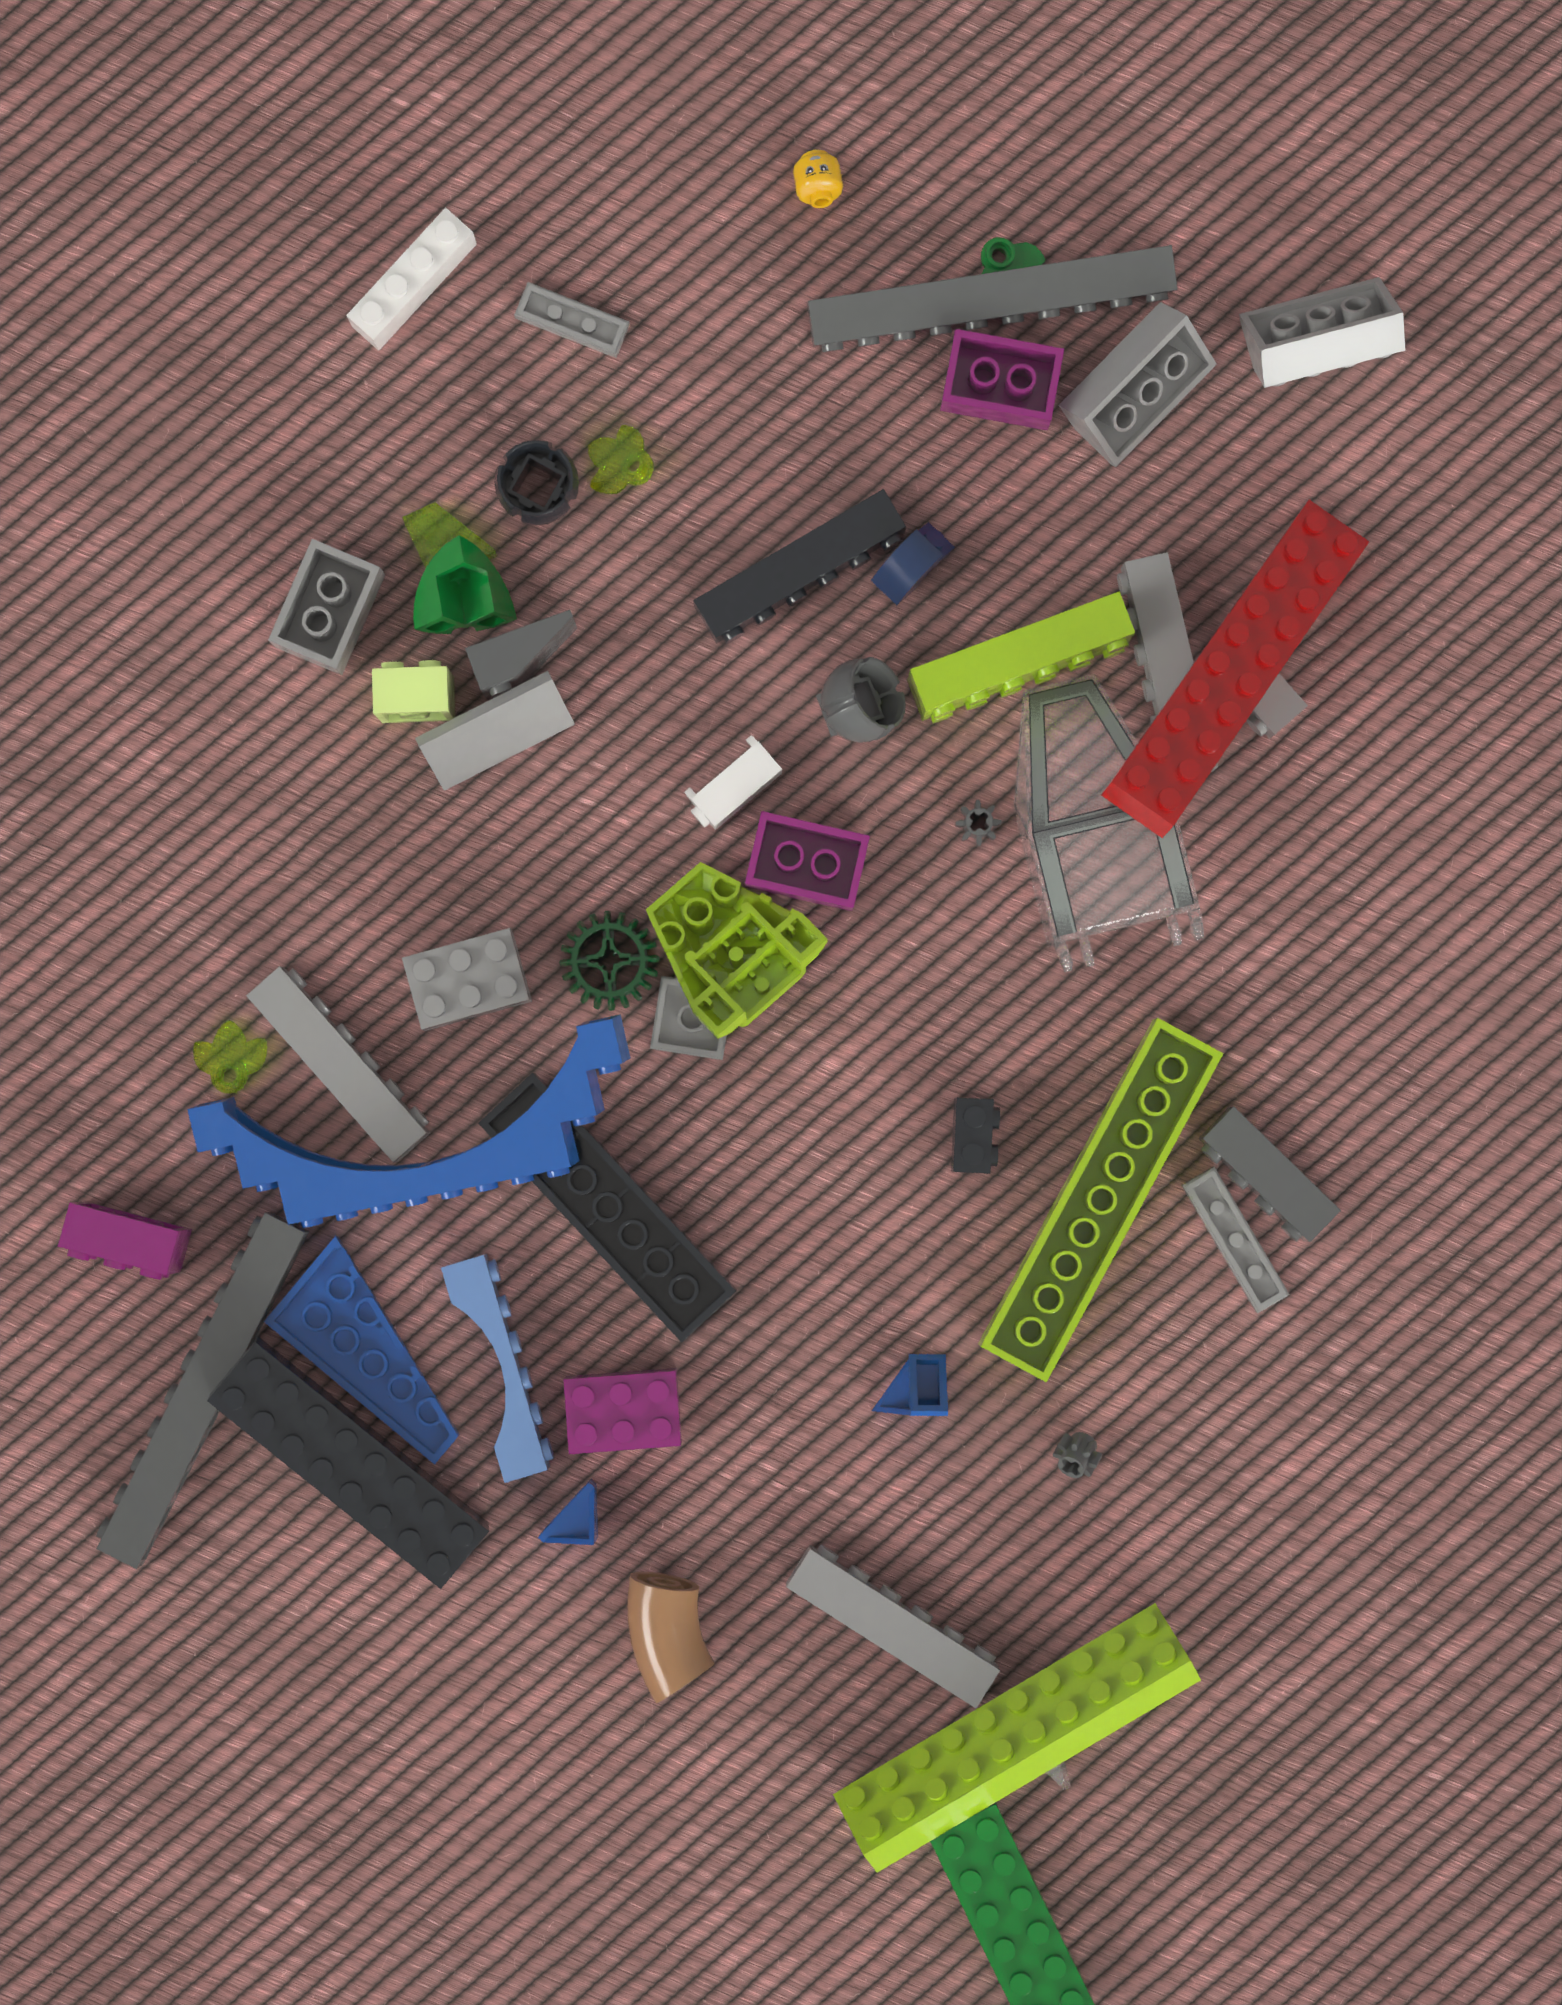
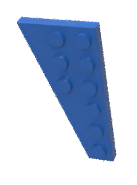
[264,1236,460,1465]

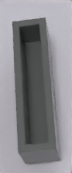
[1198,1107,1341,1242]

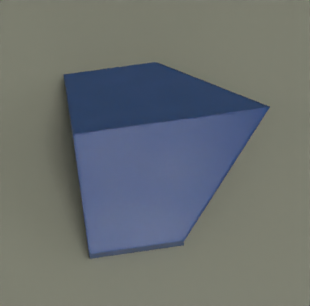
[872,1354,948,1416]
[538,1479,598,1545]

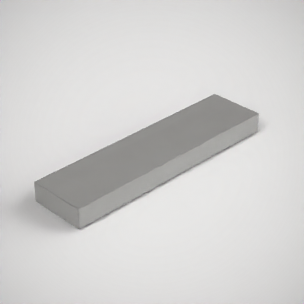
[1181,1167,1290,1313]

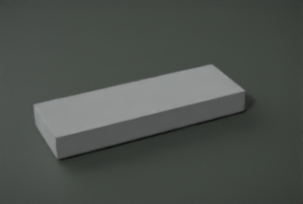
[514,282,630,358]

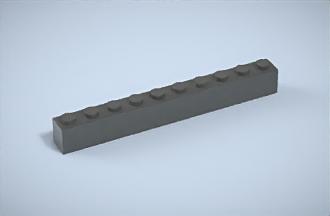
[807,245,1178,352]
[96,1212,310,1569]

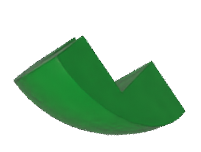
[413,535,517,634]

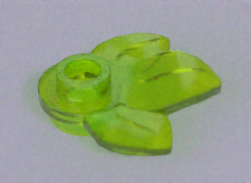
[587,425,654,494]
[193,1020,268,1094]

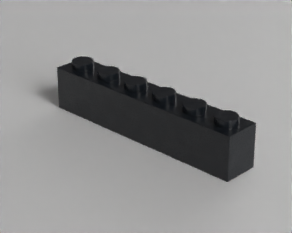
[693,489,906,644]

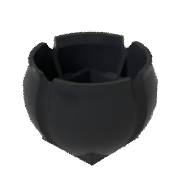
[494,440,579,525]

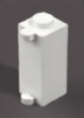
[684,735,782,830]

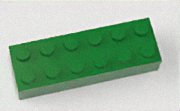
[930,1802,1095,2005]

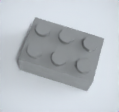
[268,539,385,675]
[402,928,532,1031]

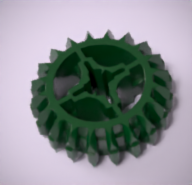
[559,911,660,1011]

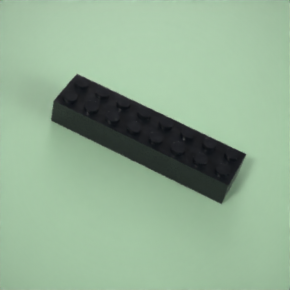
[478,1073,737,1343]
[207,1336,489,1589]

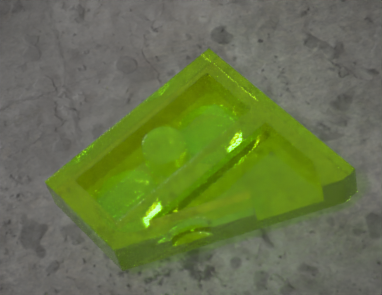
[402,502,497,568]

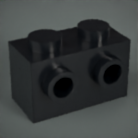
[951,1097,1000,1174]

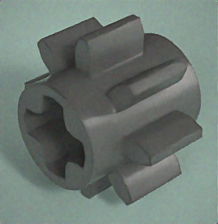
[955,800,1002,847]
[1053,1432,1102,1478]

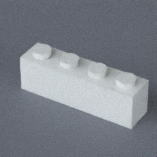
[346,207,477,351]

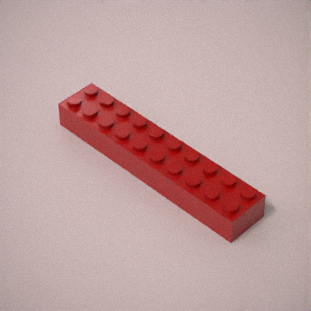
[1101,500,1369,838]

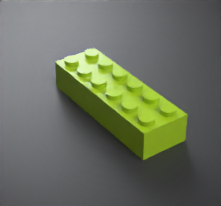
[907,591,1135,723]

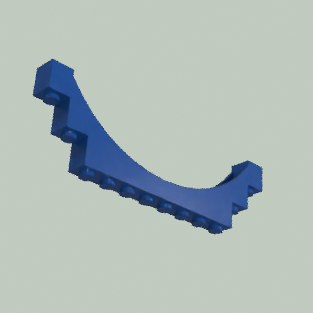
[187,1014,631,1228]

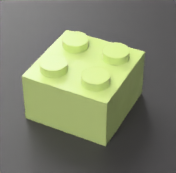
[372,660,455,723]

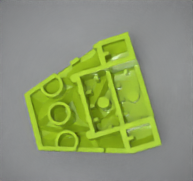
[646,862,828,1039]

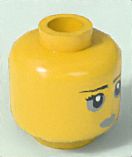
[793,150,843,208]

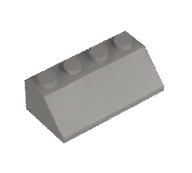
[1239,277,1405,388]
[1058,302,1217,467]

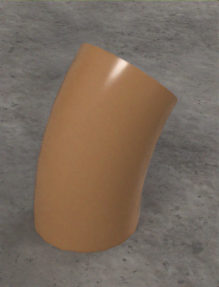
[627,1572,715,1704]

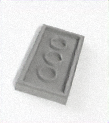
[415,671,575,791]

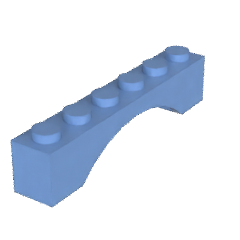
[441,1254,554,1483]

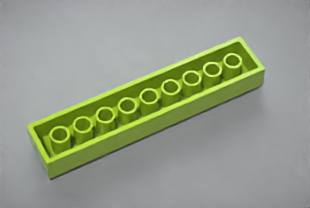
[978,1018,1224,1383]
[833,1603,1201,1873]

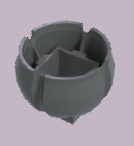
[816,657,906,743]

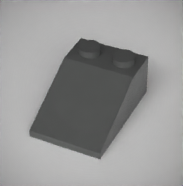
[465,610,577,700]

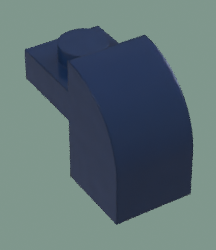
[871,522,955,605]

